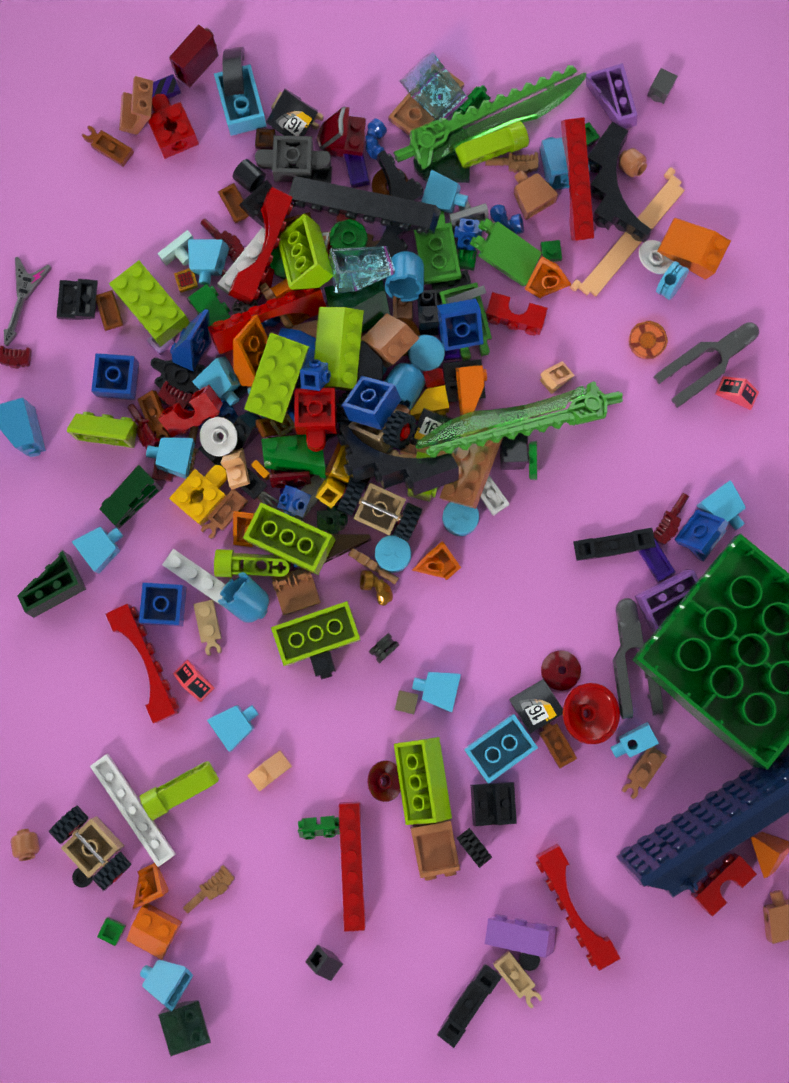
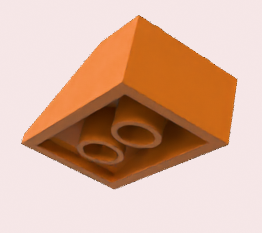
[657,218,731,280]
[233,315,268,387]
[456,365,487,428]

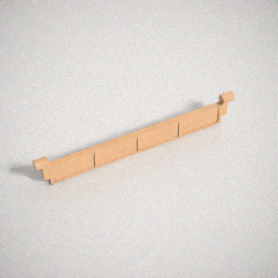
[570,167,685,297]

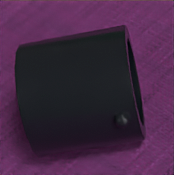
[232,159,266,193]

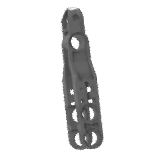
[653,322,759,408]
[612,598,663,719]

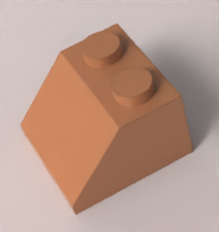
[361,313,419,368]

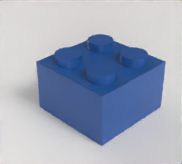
[437,298,484,351]
[91,353,139,400]
[342,376,401,430]
[139,583,187,627]

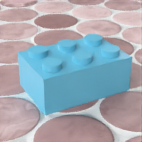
[214,64,267,136]
[464,714,538,784]

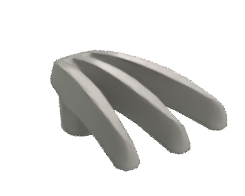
[257,491,282,512]

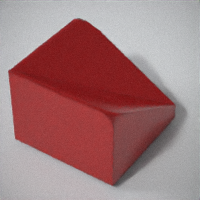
[423,368,445,389]

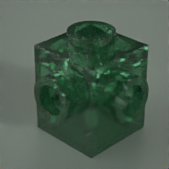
[317,505,348,534]

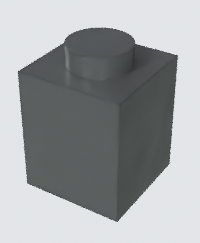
[647,68,678,104]

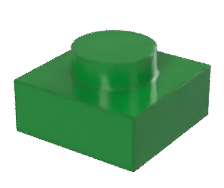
[585,122,600,147]
[540,240,562,262]
[97,917,126,946]

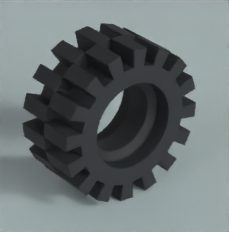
[457,828,492,868]

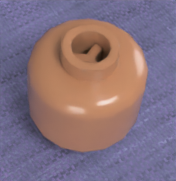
[618,148,647,177]
[10,829,40,861]

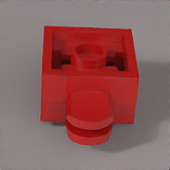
[148,94,199,159]
[295,388,337,452]

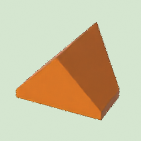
[525,256,572,299]
[233,511,254,547]
[412,541,461,580]
[751,832,789,878]
[133,863,169,909]

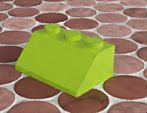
[67,412,138,448]

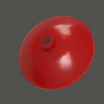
[563,683,620,744]

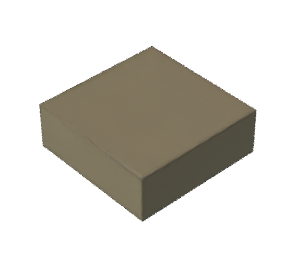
[395,690,418,714]

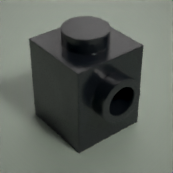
[310,651,336,679]
[305,945,343,981]

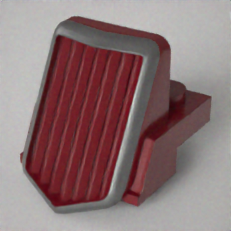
[316,107,366,157]

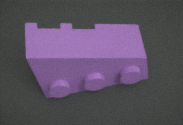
[586,63,638,129]
[635,569,699,632]

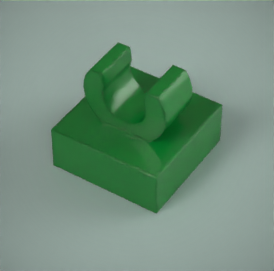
[457,249,477,271]

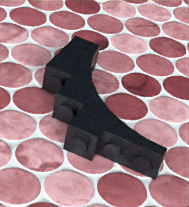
[588,121,652,243]
[358,150,423,277]
[337,424,459,496]

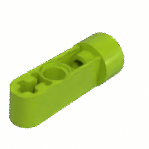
[455,121,529,168]
[214,549,291,577]
[140,761,219,821]

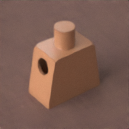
[514,170,558,220]
[763,890,789,944]

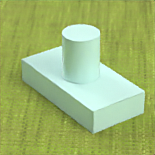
[157,230,194,266]

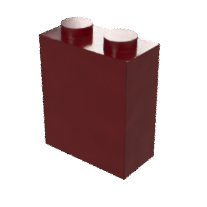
[169,24,219,88]

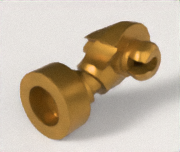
[360,570,393,606]

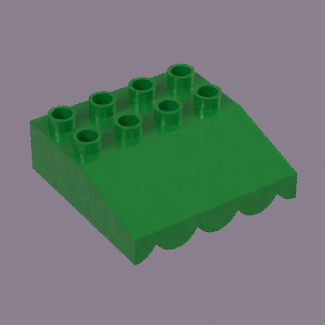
[632,534,789,769]

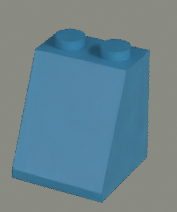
[540,137,590,190]
[0,398,46,457]

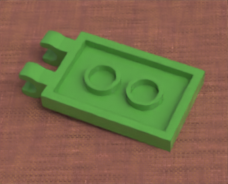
[414,211,461,285]
[470,218,542,287]
[439,282,492,361]

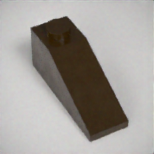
[324,534,371,564]

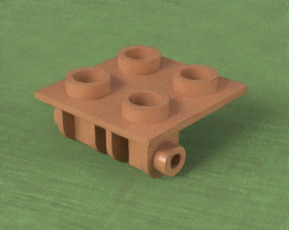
[271,568,321,615]

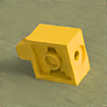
[169,465,228,527]

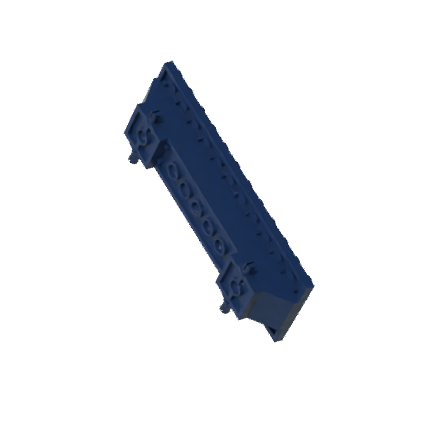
[616,745,789,897]

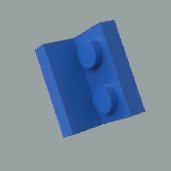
[674,509,729,562]

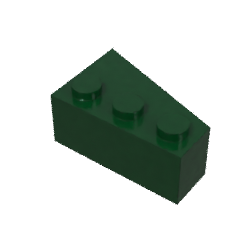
[99,465,162,529]
[17,550,86,618]

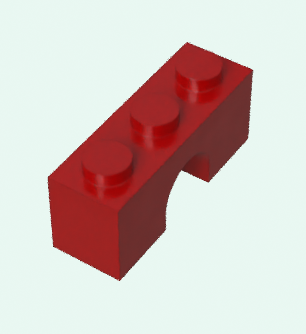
[486,292,548,336]
[158,385,223,437]
[691,853,757,917]

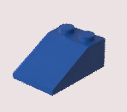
[170,309,211,371]

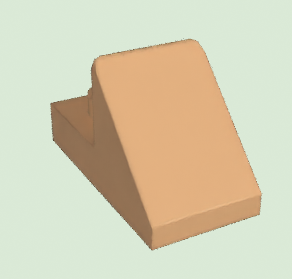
[540,361,575,394]
[221,448,250,489]
[247,750,292,792]

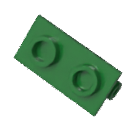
[452,85,491,115]
[298,816,340,840]

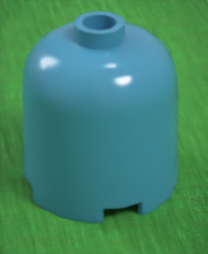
[385,251,424,302]
[383,363,425,411]
[218,572,269,623]

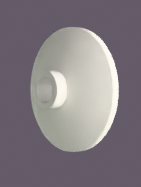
[639,240,674,274]
[200,417,238,456]

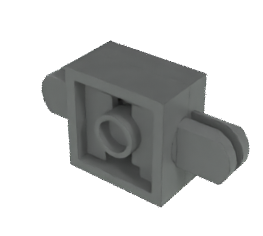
[255,135,331,182]

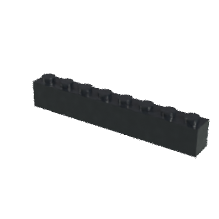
[289,176,441,235]

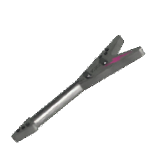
[4,257,52,346]

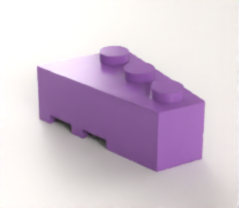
[485,914,557,958]

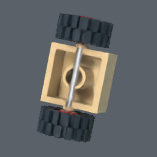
[336,391,416,453]
[337,478,422,541]
[49,806,132,891]

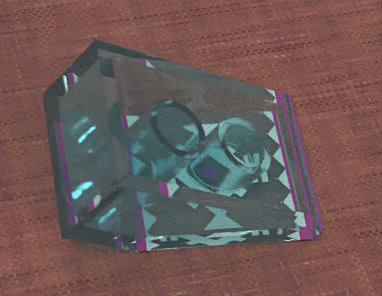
[400,52,469,120]
[329,246,395,293]

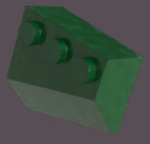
[324,274,390,332]

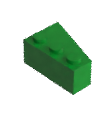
[187,284,231,326]
[261,434,326,479]

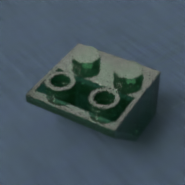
[158,1000,211,1057]

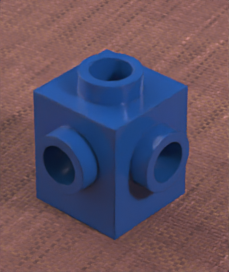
[454,218,482,251]
[300,359,331,391]
[277,485,311,517]

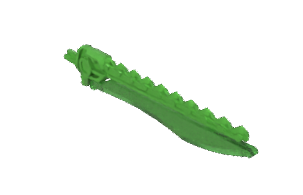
[393,65,586,170]
[416,381,623,458]

